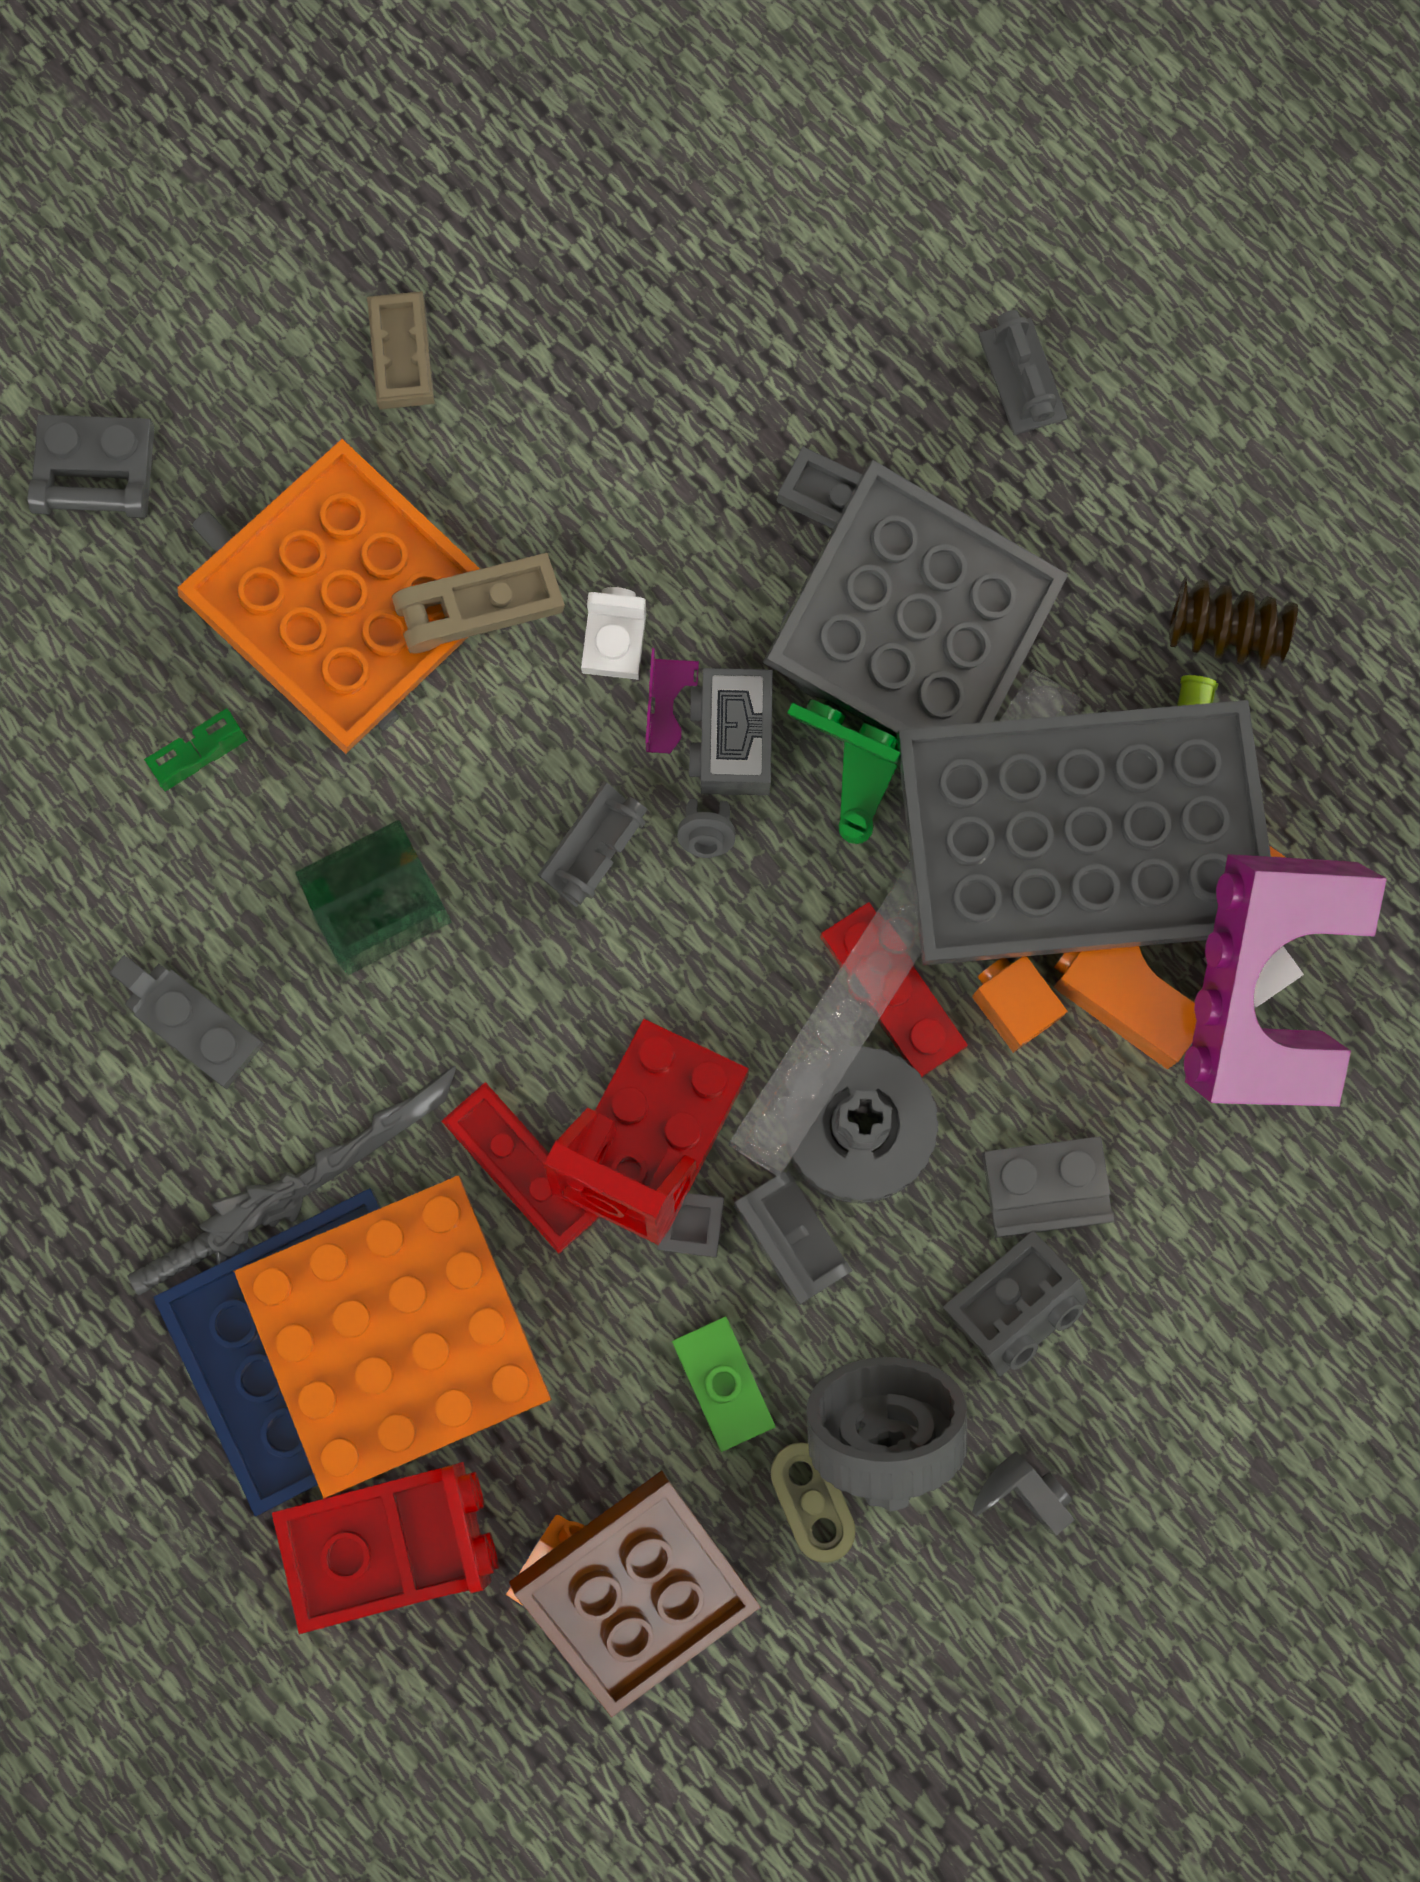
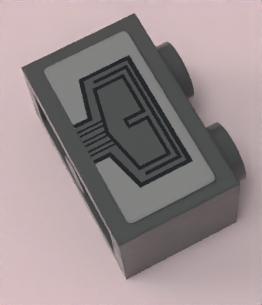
[689,668,773,796]

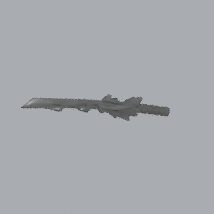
[127,1066,456,1296]

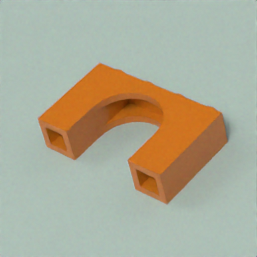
[1053,846,1286,1069]

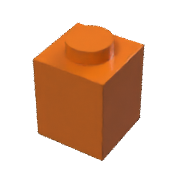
[972,956,1068,1053]

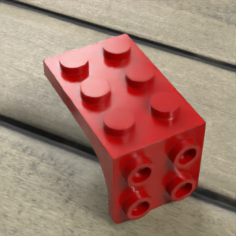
[272,1462,499,1634]

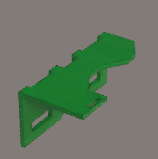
[144,708,248,792]

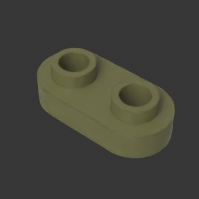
[770,1442,855,1563]

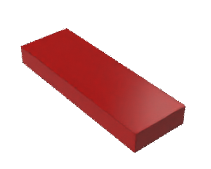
[441,1082,600,1254]

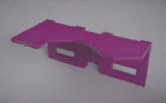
[645,648,699,754]

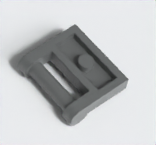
[28,415,154,518]

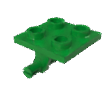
[787,699,901,844]

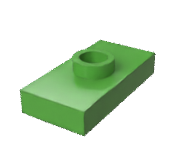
[672,1316,776,1452]

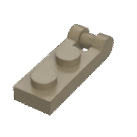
[391,553,565,653]

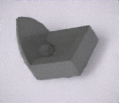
[972,1451,1075,1536]

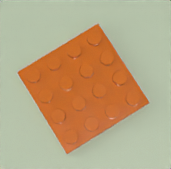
[178,439,480,754]
[234,1176,552,1499]

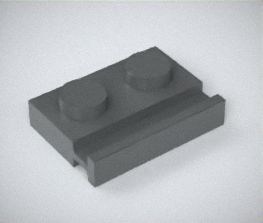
[982,1136,1115,1238]

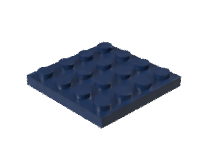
[153,1188,382,1517]

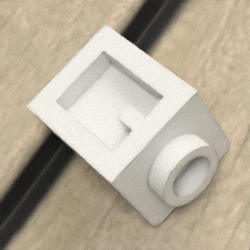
[581,587,646,680]

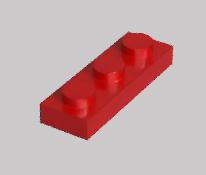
[820,902,968,1078]

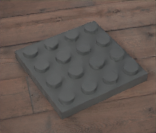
[763,460,1069,739]

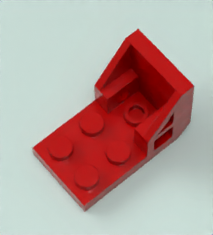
[544,1019,749,1245]

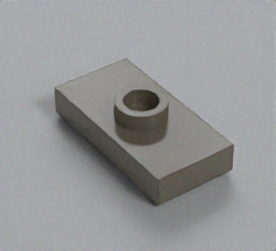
[367,291,435,410]

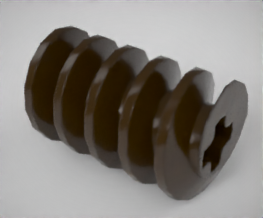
[1169,576,1298,670]

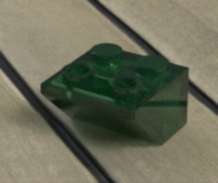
[295,820,452,975]

